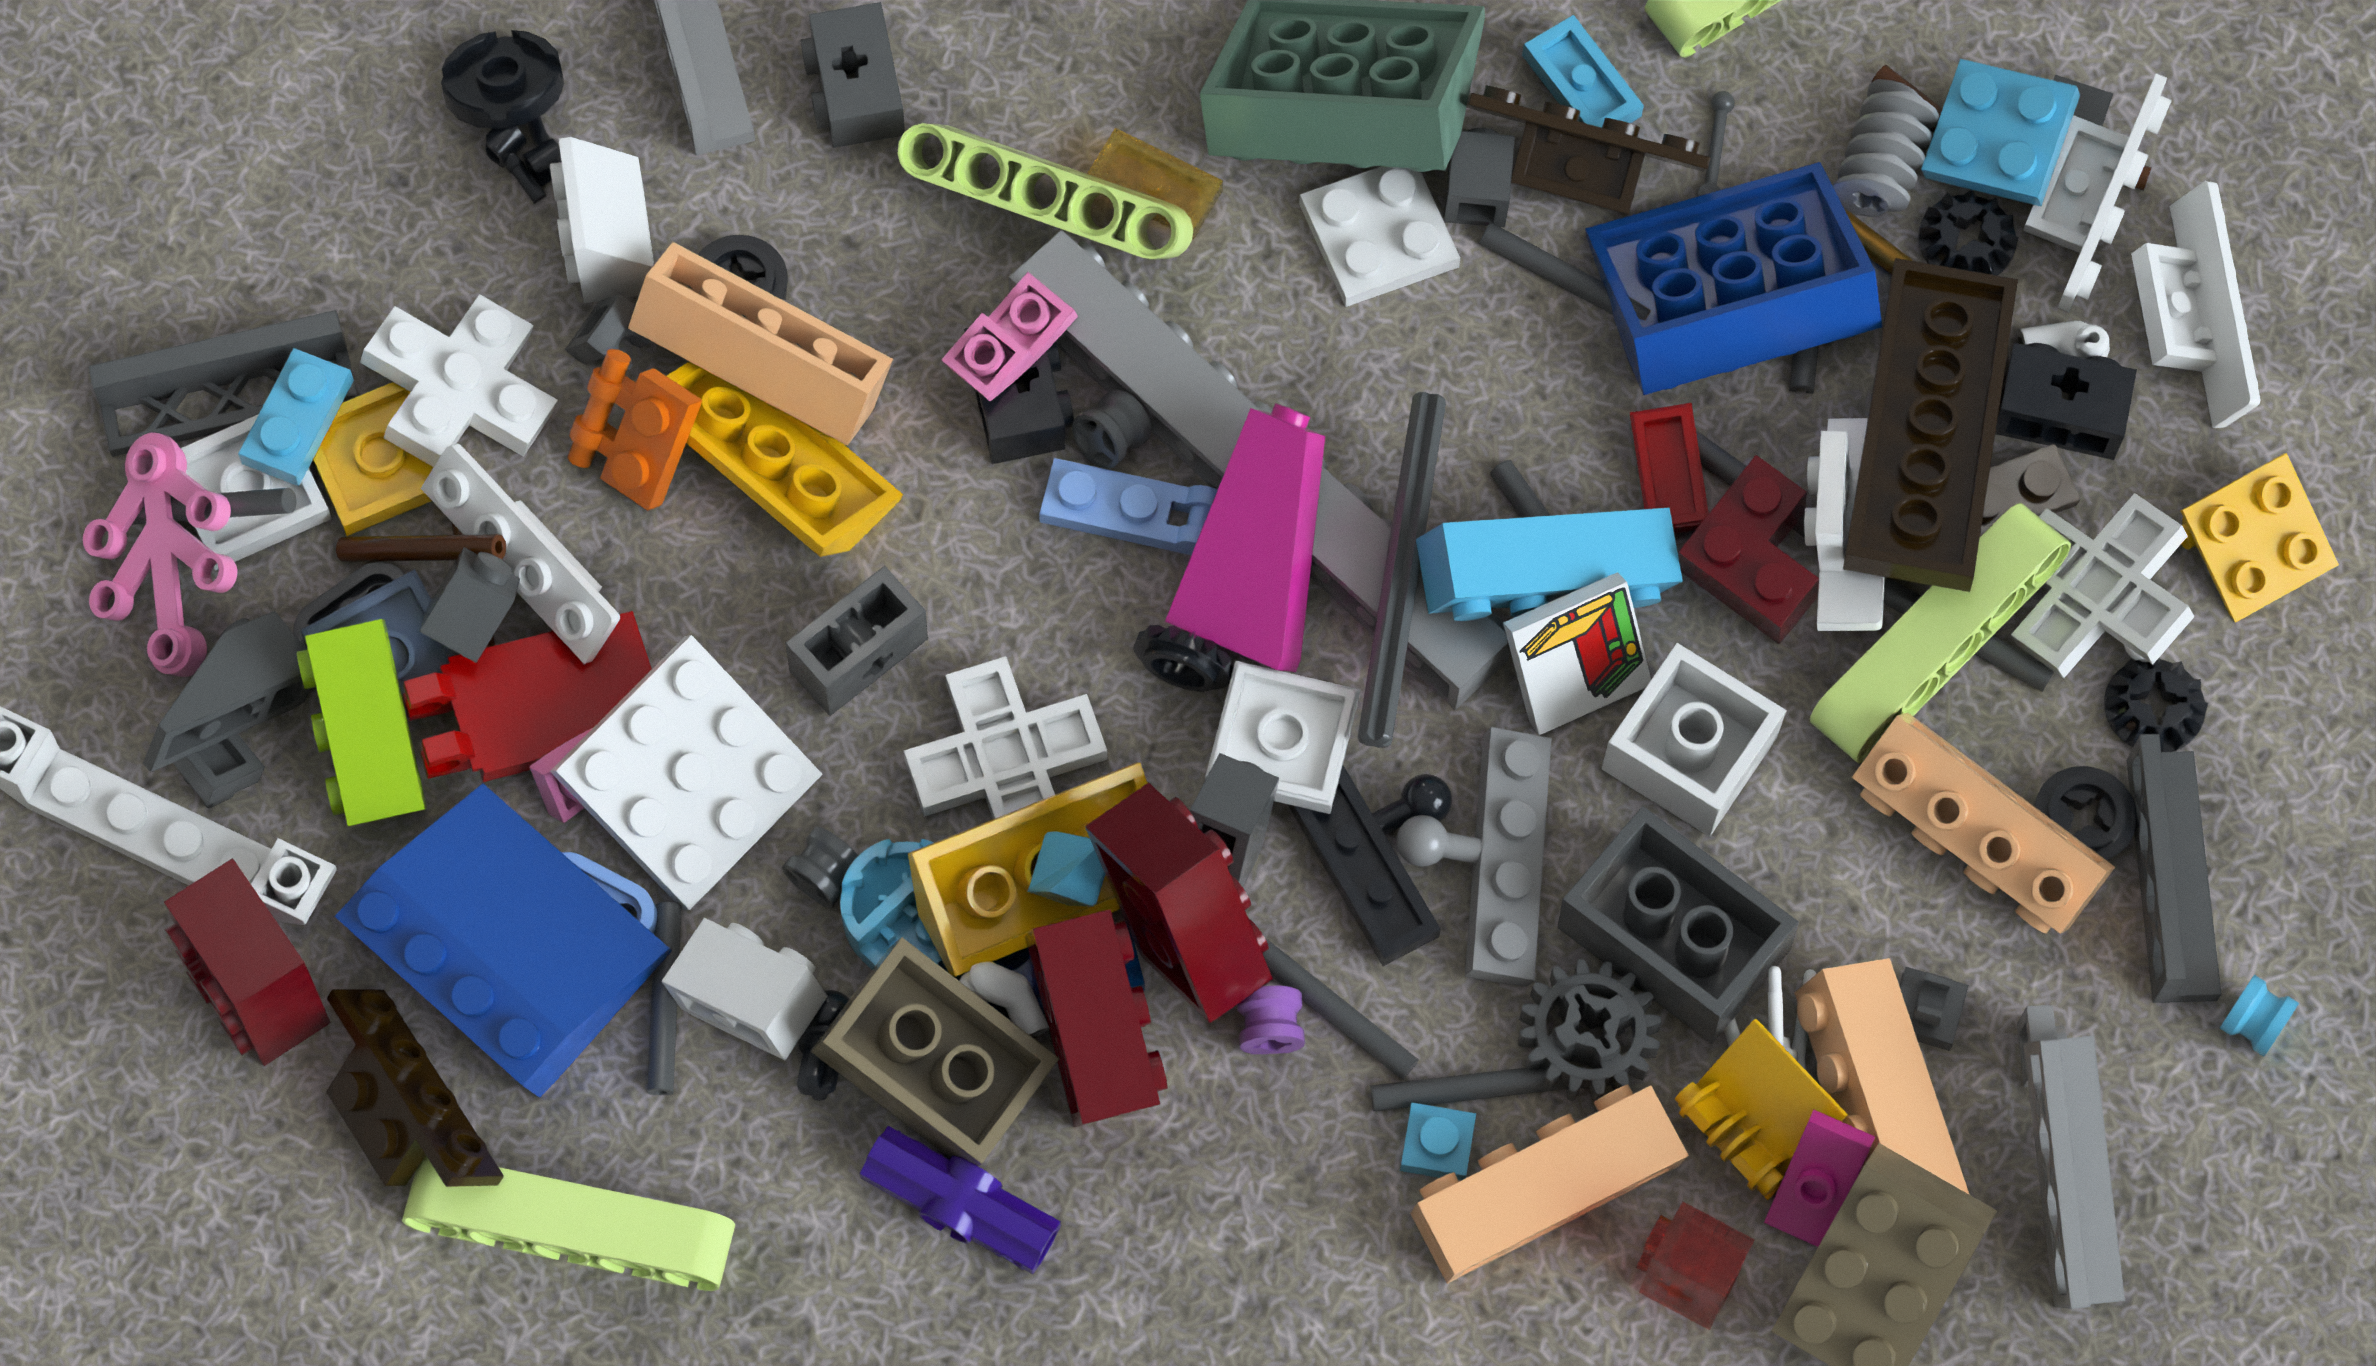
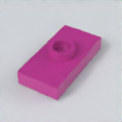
[1764,1109,1875,1247]

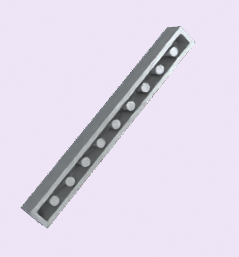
[1008,230,1510,710]

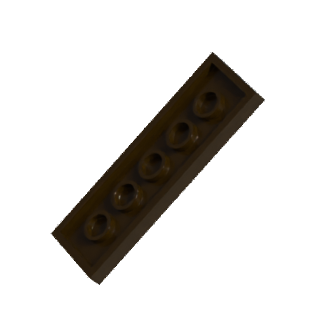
[1843,258,2018,592]

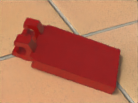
[402,611,652,782]

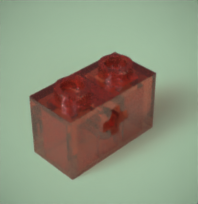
[1636,1201,1755,1330]

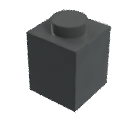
[1444,128,1515,228]
[419,547,520,663]

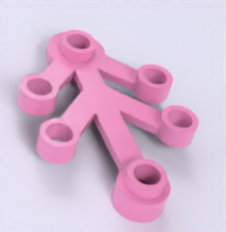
[83,433,237,677]

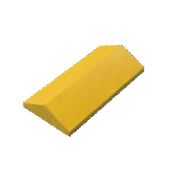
[667,361,903,557]
[908,762,1148,977]

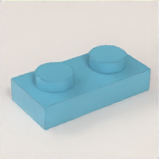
[1522,15,1644,128]
[238,348,354,486]

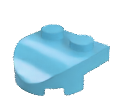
[840,839,945,970]

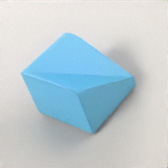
[1027,831,1105,907]

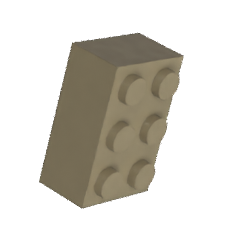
[811,937,1060,1166]
[1771,1143,1997,1366]

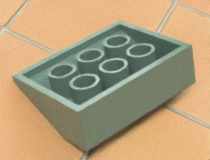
[1200,0,1485,172]

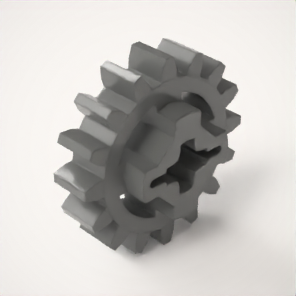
[1518,959,1661,1102]

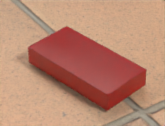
[1630,403,1709,534]

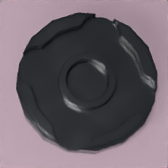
[441,30,564,129]

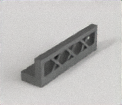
[88,310,358,457]
[2126,734,2221,1003]

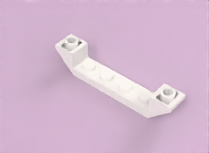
[0,706,337,925]

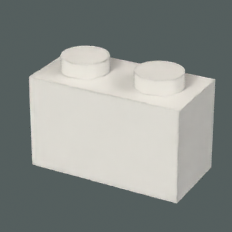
[661,918,828,1060]

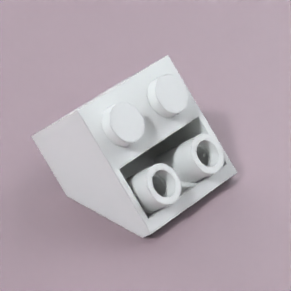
[550,137,654,303]

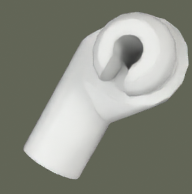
[2017,320,2110,359]
[959,961,1049,1038]

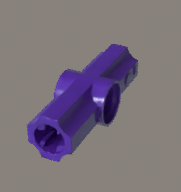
[860,1126,1061,1274]

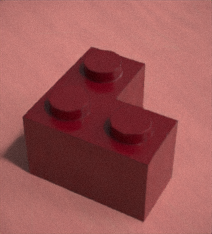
[1678,455,1819,644]

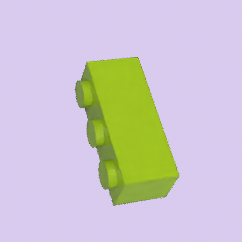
[297,619,427,826]

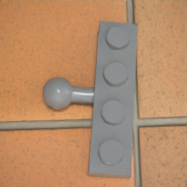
[1397,727,1552,986]

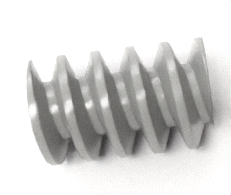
[1833,79,1940,217]

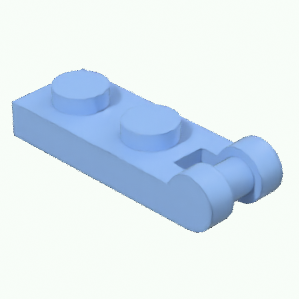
[1039,458,1217,555]

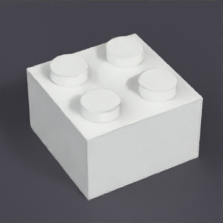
[1602,643,1787,837]

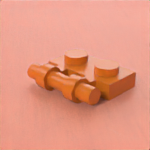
[567,349,703,511]

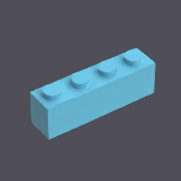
[1416,508,1683,621]

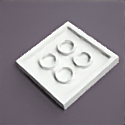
[550,635,822,910]

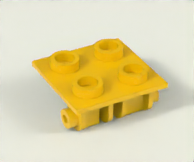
[2180,453,2339,623]
[1674,1019,1848,1200]

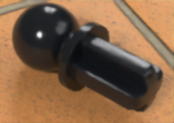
[797,990,850,1101]

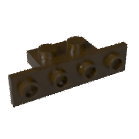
[1466,85,1711,215]
[326,989,504,1187]

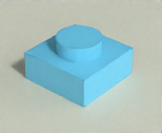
[1400,1102,1476,1181]

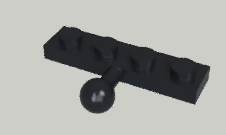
[1287,765,1452,966]

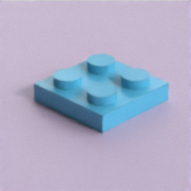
[1921,59,2080,207]

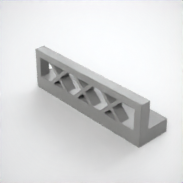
[653,0,755,155]
[2023,1036,2125,1309]

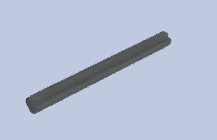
[1357,392,1446,748]

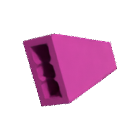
[1165,403,1325,672]

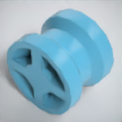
[2220,975,2299,1056]

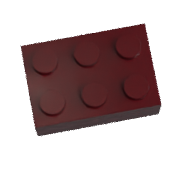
[1085,782,1273,1023]
[164,858,331,1066]
[1025,909,1168,1127]

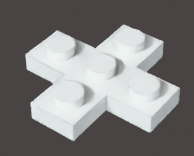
[360,294,558,467]
[2011,493,2194,678]
[904,656,1107,819]

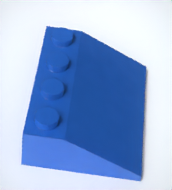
[1585,162,1882,395]
[334,783,672,1098]

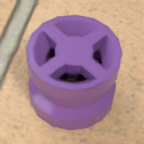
[1237,986,1305,1054]

